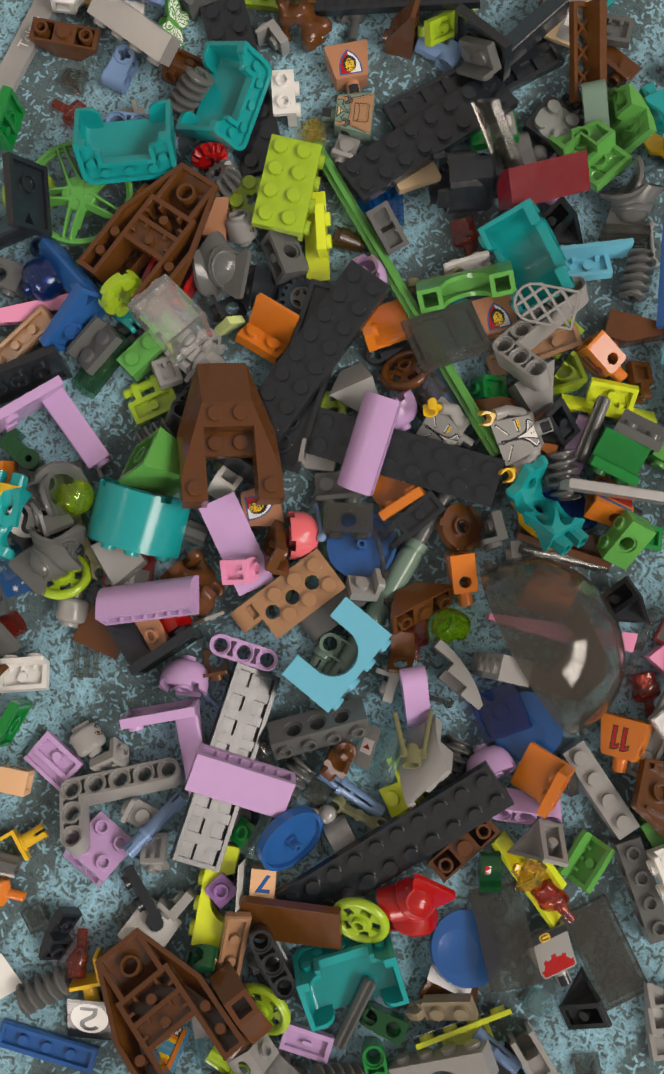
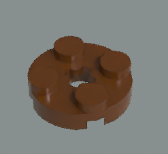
[435,503,483,552]

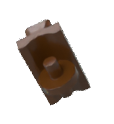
[319,740,357,782]

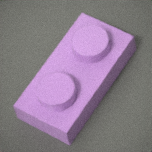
[279,1021,335,1064]

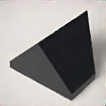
[541,197,583,245]
[239,265,280,310]
[537,397,581,447]
[592,576,650,624]
[558,966,612,1030]

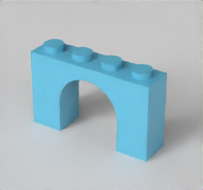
[282,597,392,713]

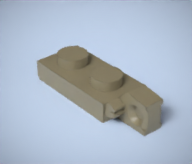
[405,993,479,1022]

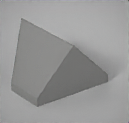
[507,359,555,416]
[330,362,378,412]
[507,819,569,867]

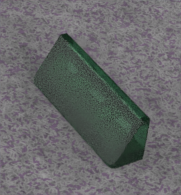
[71,327,133,399]

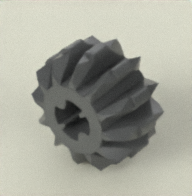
[203,159,243,199]

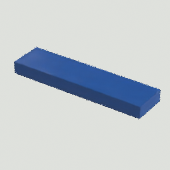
[0,1018,100,1074]

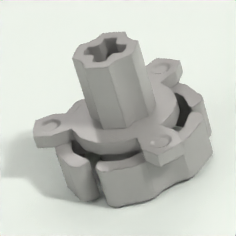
[176,326,228,383]

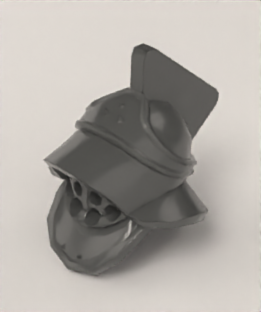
[598,155,664,236]
[192,231,252,299]
[25,460,89,517]
[8,524,87,596]

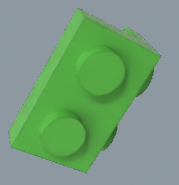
[557,829,616,894]

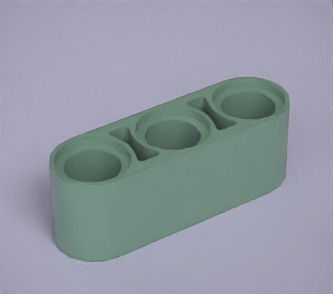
[581,79,610,127]

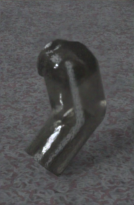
[257,739,274,764]

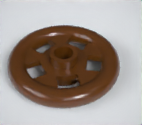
[379,348,434,392]

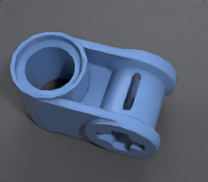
[101,44,139,95]

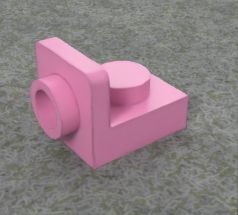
[220,556,261,585]

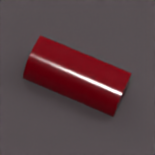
[497,150,591,210]

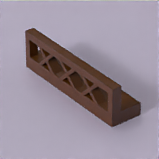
[569,0,607,103]
[514,522,612,569]

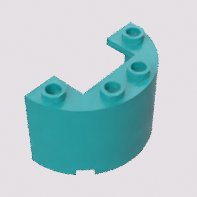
[478,198,575,314]
[87,477,191,562]

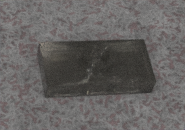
[413,372,449,421]

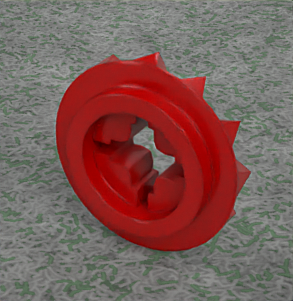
[191,142,228,171]

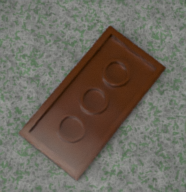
[240,895,342,950]

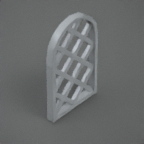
[514,282,582,331]

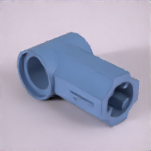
[414,37,461,72]

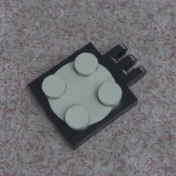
[522,92,584,157]

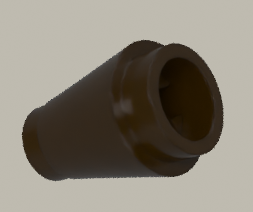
[332,226,365,253]

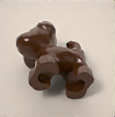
[275,0,332,52]
[160,547,225,618]

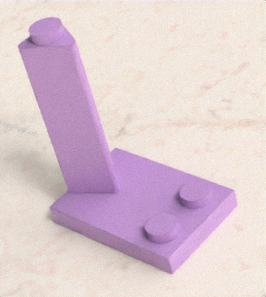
[0,375,111,469]
[119,697,206,797]

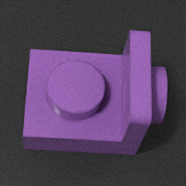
[205,873,237,909]

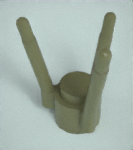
[393,709,433,769]

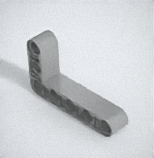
[492,276,589,392]
[59,758,184,856]

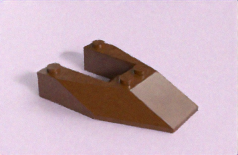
[77,162,220,323]
[177,363,285,509]
[95,928,250,1074]

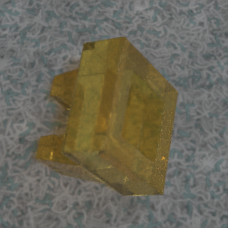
[303,118,326,148]
[511,858,547,893]

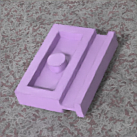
[24,730,85,791]

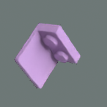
[63,812,131,888]

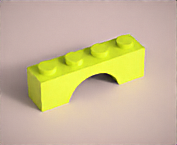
[188,843,241,948]

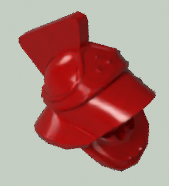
[376,874,456,937]

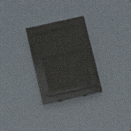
[400,299,493,374]

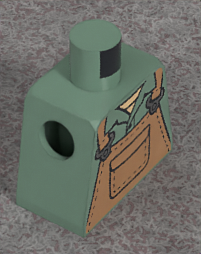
[322,93,375,145]

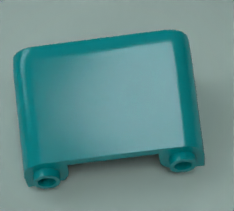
[175,41,272,151]
[72,99,177,185]
[293,925,410,1032]

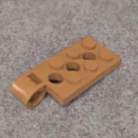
[230,549,346,639]

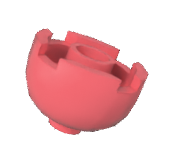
[285,511,319,560]

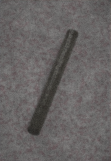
[518,544,609,574]

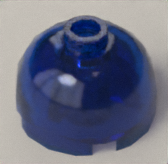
[20,254,66,302]

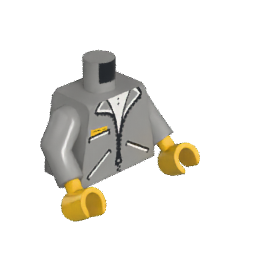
[416,396,475,449]
[477,405,554,483]

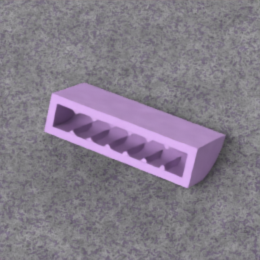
[337,390,402,497]
[198,492,274,596]
[95,575,199,626]
[184,743,296,818]

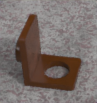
[387,630,415,674]
[203,647,230,682]

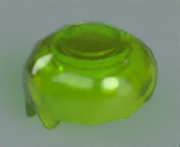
[55,479,95,515]
[432,607,471,644]

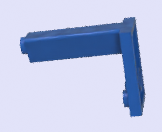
[38,238,106,352]

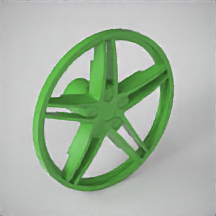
[36,141,134,246]

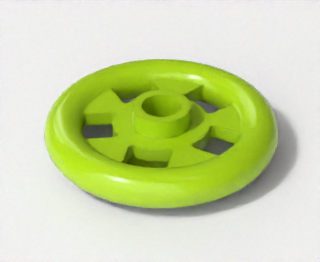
[44,554,92,600]
[333,897,390,944]
[246,983,291,1036]

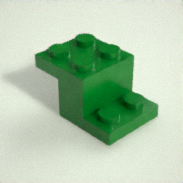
[0,85,26,153]
[587,424,651,487]

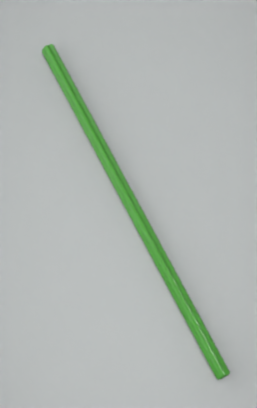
[313,141,501,457]

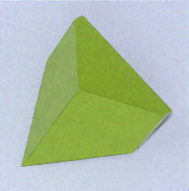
[553,351,588,395]

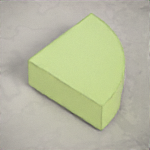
[214,315,246,336]

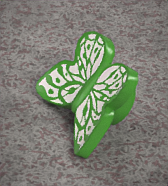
[159,0,189,47]

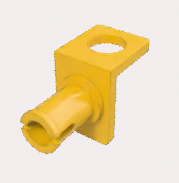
[0,823,49,861]
[68,947,103,1002]

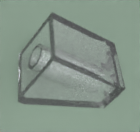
[127,273,213,366]

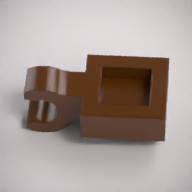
[625,360,654,405]

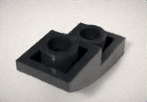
[38,907,83,960]

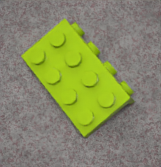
[251,134,326,242]

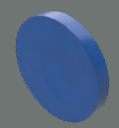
[327,510,396,577]
[491,690,564,762]
[256,806,323,871]
[429,910,503,988]

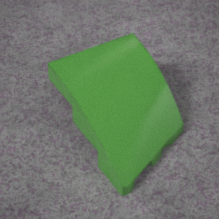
[607,83,657,154]
[548,119,633,192]

